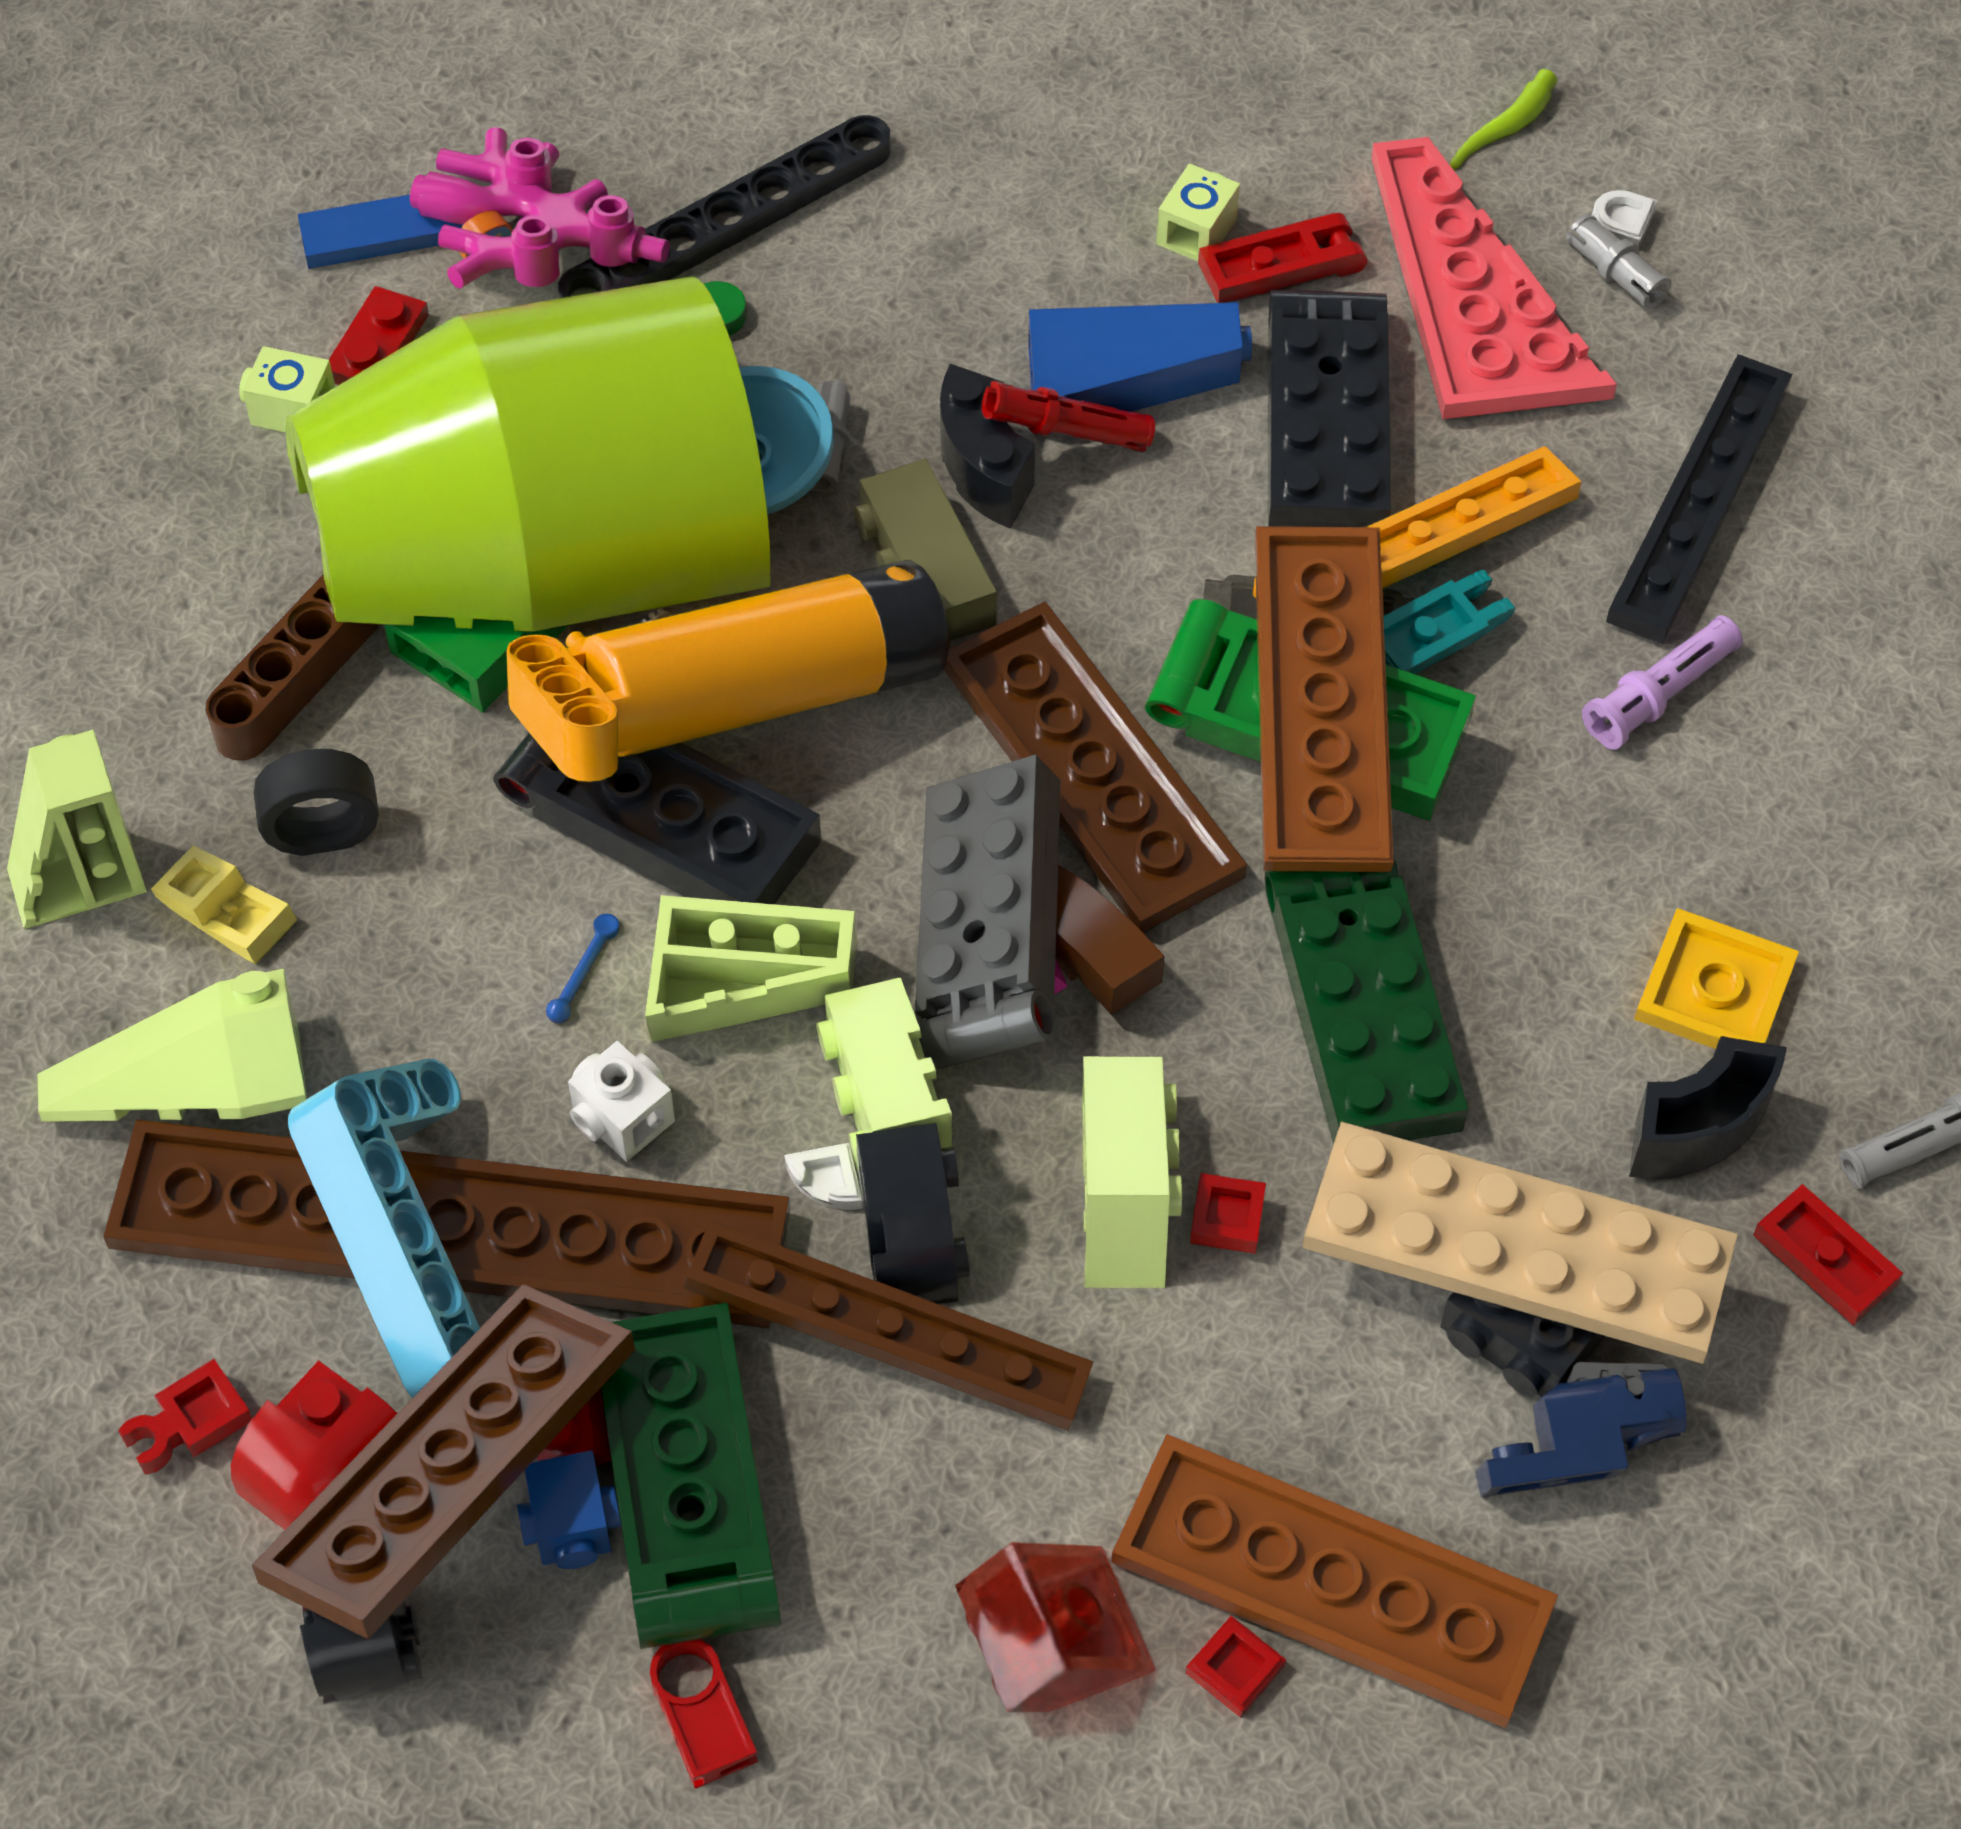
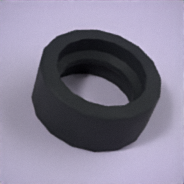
[253,749,379,856]

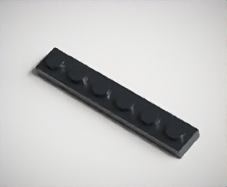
[1606,354,1793,644]

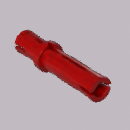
[982,381,1155,452]

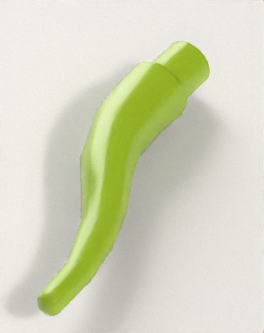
[1450,69,1558,170]

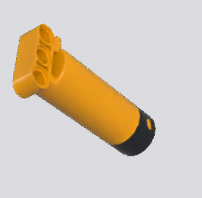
[507,560,950,782]

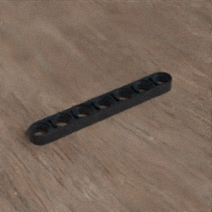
[558,115,891,298]

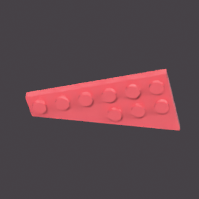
[1371,137,1617,420]

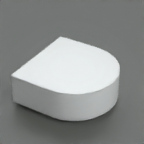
[1592,190,1657,248]

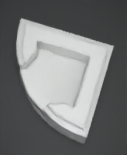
[784,1143,863,1210]

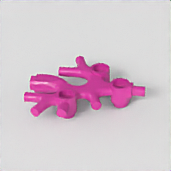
[410,127,670,289]

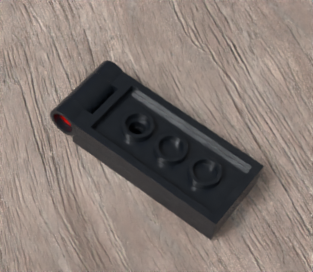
[1268,289,1391,527]
[493,733,821,904]

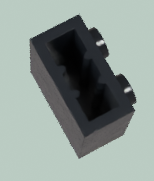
[1440,1292,1605,1397]

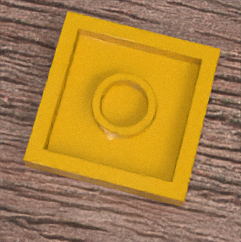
[1634,908,1799,1049]

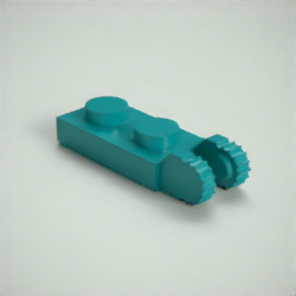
[1383,569,1516,674]

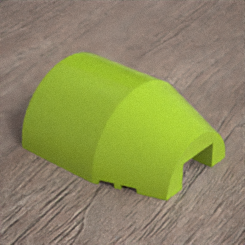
[286,277,771,632]

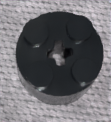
[300,1601,422,1704]

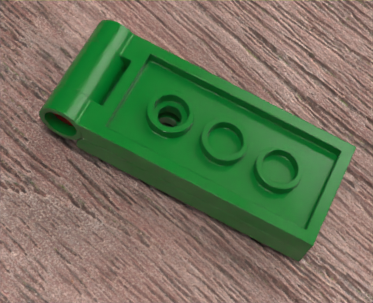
[1145,599,1476,821]

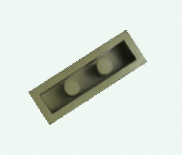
[854,458,997,641]

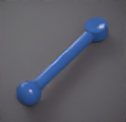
[546,913,619,1024]

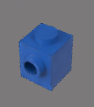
[517,1450,621,1569]

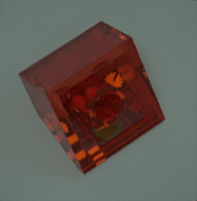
[955,1542,1156,1713]

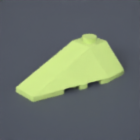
[37,969,307,1122]

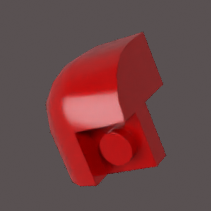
[230,1360,398,1530]

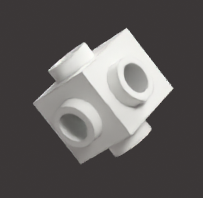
[568,1041,675,1162]

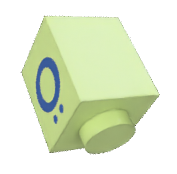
[1156,163,1240,261]
[239,346,335,432]

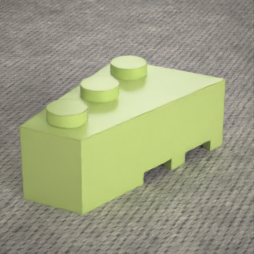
[645,895,858,1042]

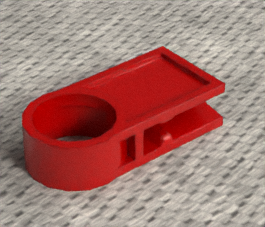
[649,1639,758,1789]

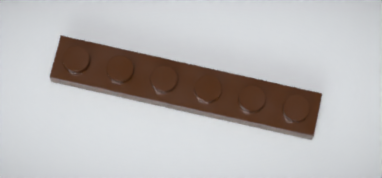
[684,1220,1094,1431]

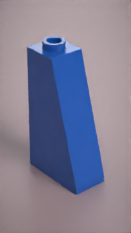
[1028,302,1252,435]

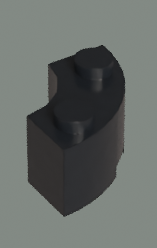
[940,363,1035,529]
[1629,1036,1787,1179]
[856,1123,970,1304]

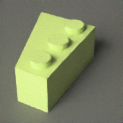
[7,730,147,929]
[816,977,952,1171]
[1082,1056,1182,1288]

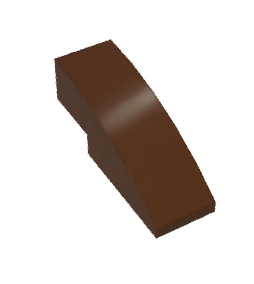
[1056,864,1165,1015]

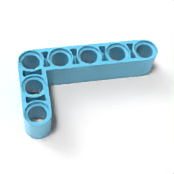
[288,1058,480,1398]

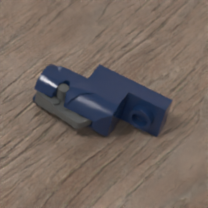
[1475,1362,1686,1497]

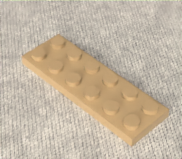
[1302,1122,1738,1364]

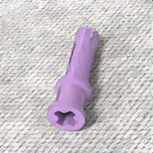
[1582,615,1743,750]

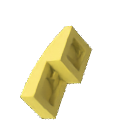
[151,845,297,965]

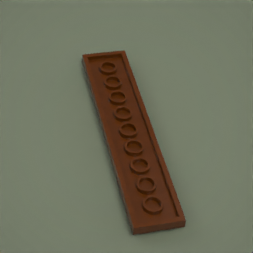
[103,1119,790,1329]

